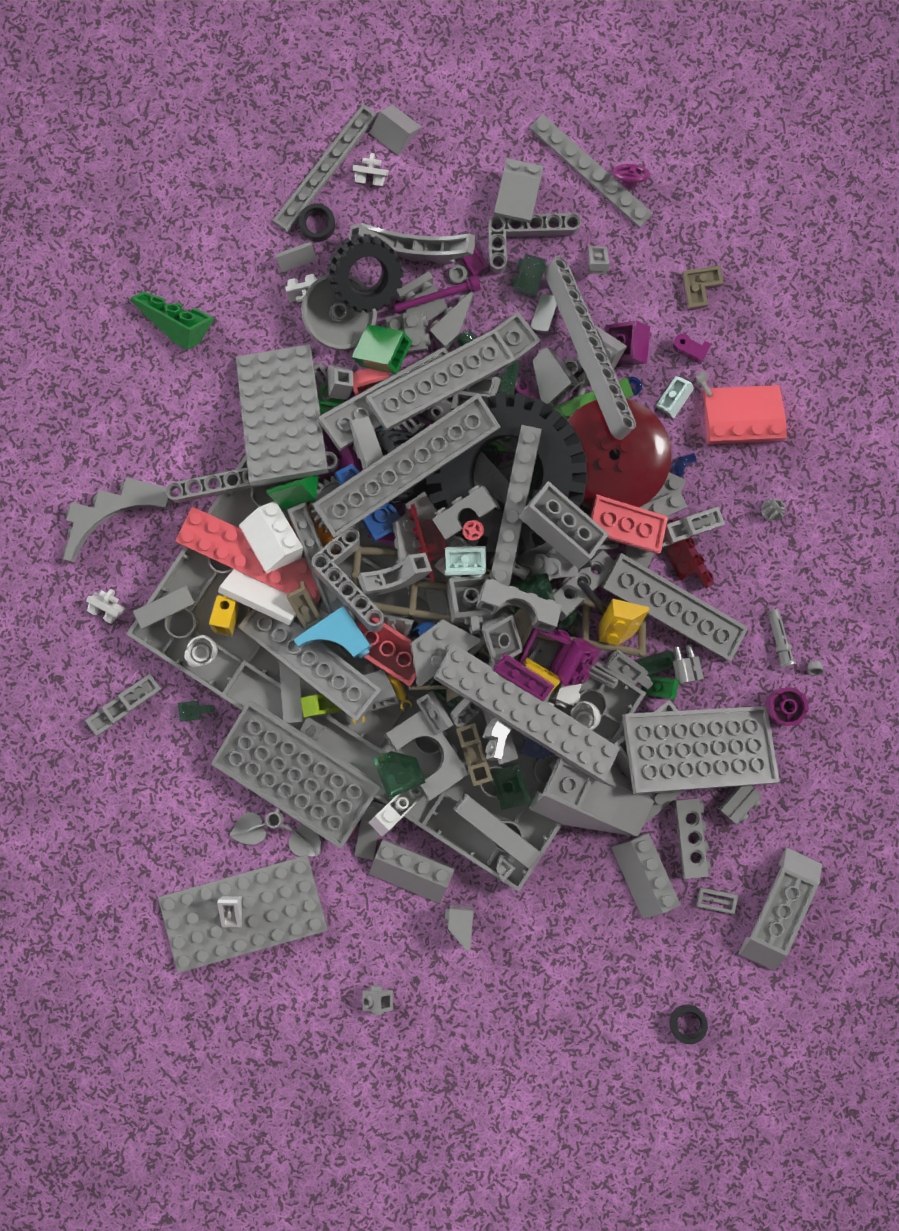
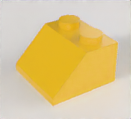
[598,599,649,646]

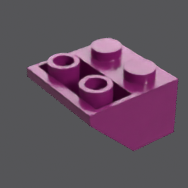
[557,638,601,686]

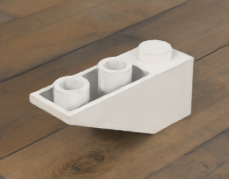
[368,778,424,836]

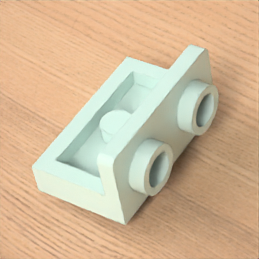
[445,546,487,578]

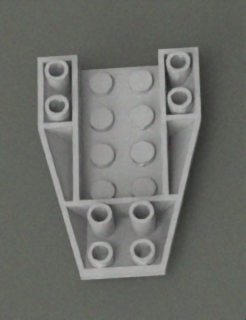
[529,754,654,837]

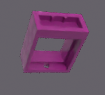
[517,628,572,674]

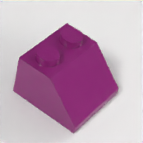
[606,320,650,365]

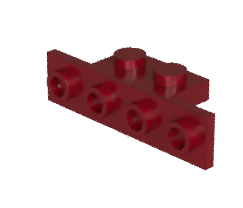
[408,503,447,582]
[663,517,715,588]

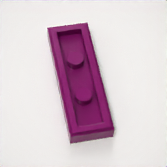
[493,653,554,701]

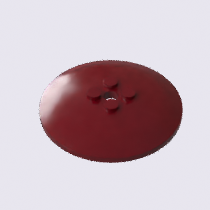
[568,399,672,510]

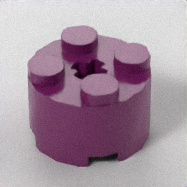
[765,687,809,726]

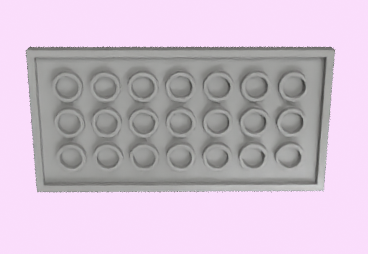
[236,344,328,486]
[211,699,382,849]
[622,706,780,794]
[158,855,328,973]

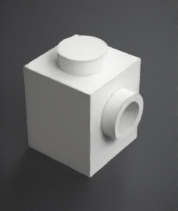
[552,679,582,708]

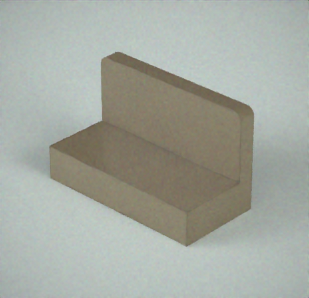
[286,580,322,630]

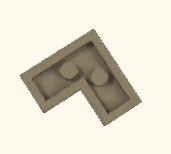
[682,265,724,310]

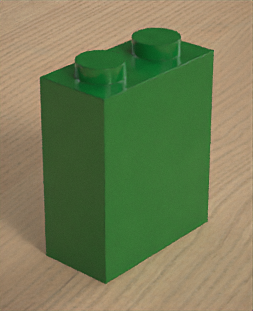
[352,324,412,374]

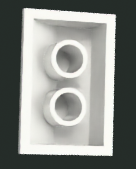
[239,501,303,573]

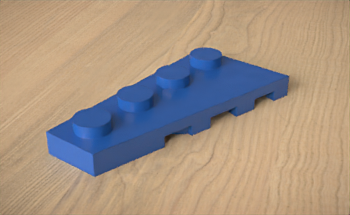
[334,464,401,542]

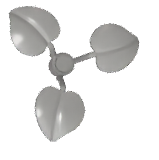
[230,808,321,857]

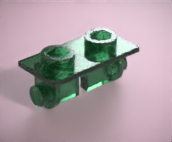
[634,650,675,676]

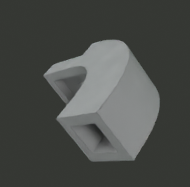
[357,553,432,595]
[483,717,513,761]

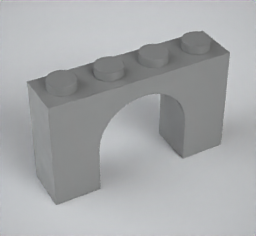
[384,710,469,801]

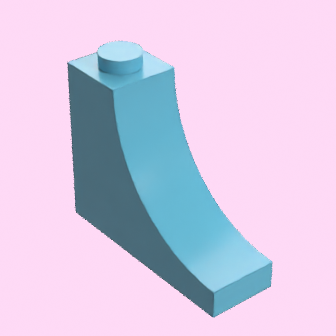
[294,606,372,659]

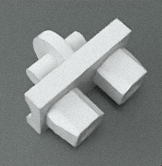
[353,153,389,186]
[285,274,317,302]
[86,589,125,623]

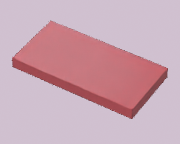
[590,494,668,554]

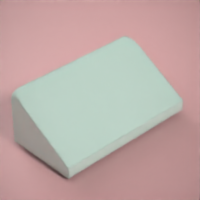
[655,376,694,419]

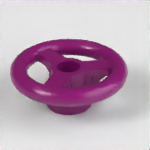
[612,164,650,188]

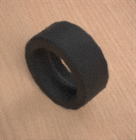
[299,203,335,242]
[669,1004,708,1044]

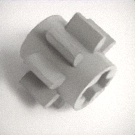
[761,498,786,522]

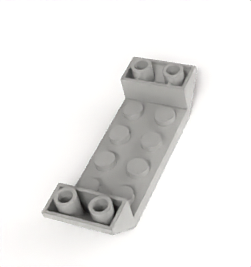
[738,847,822,971]

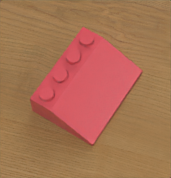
[703,385,787,445]

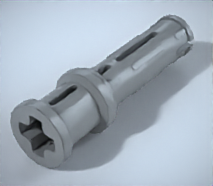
[767,609,797,668]

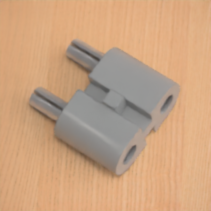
[673,645,704,684]

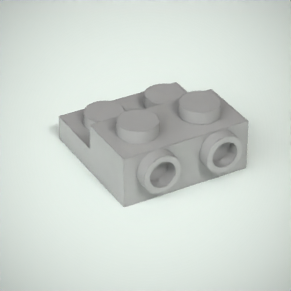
[386,310,431,354]

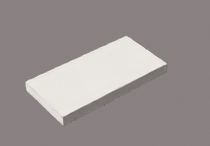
[218,569,296,625]

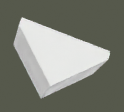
[217,896,242,927]

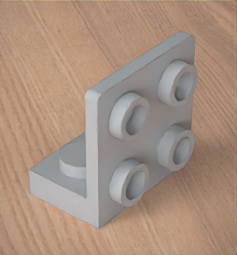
[397,272,448,322]

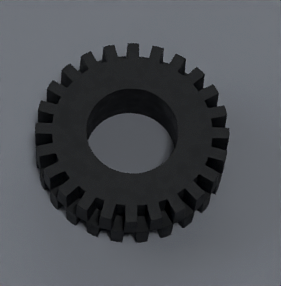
[426,393,588,553]

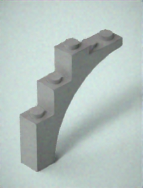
[349,223,475,265]
[62,477,174,563]

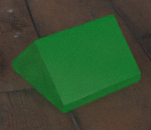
[266,475,318,509]

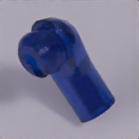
[673,453,697,477]

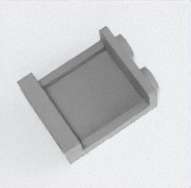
[416,689,474,735]

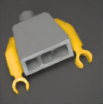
[353,664,412,724]

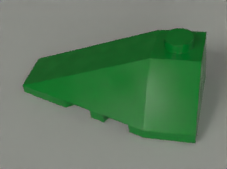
[130,292,214,350]

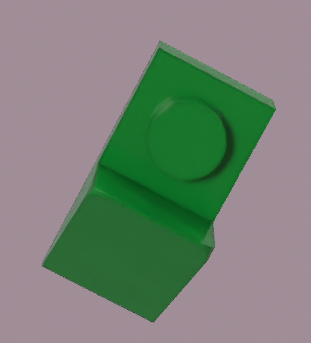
[641,675,679,700]

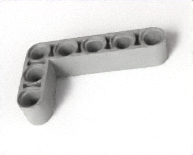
[488,213,581,274]
[312,528,384,632]

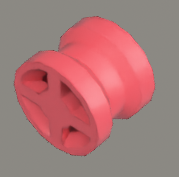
[462,520,484,541]

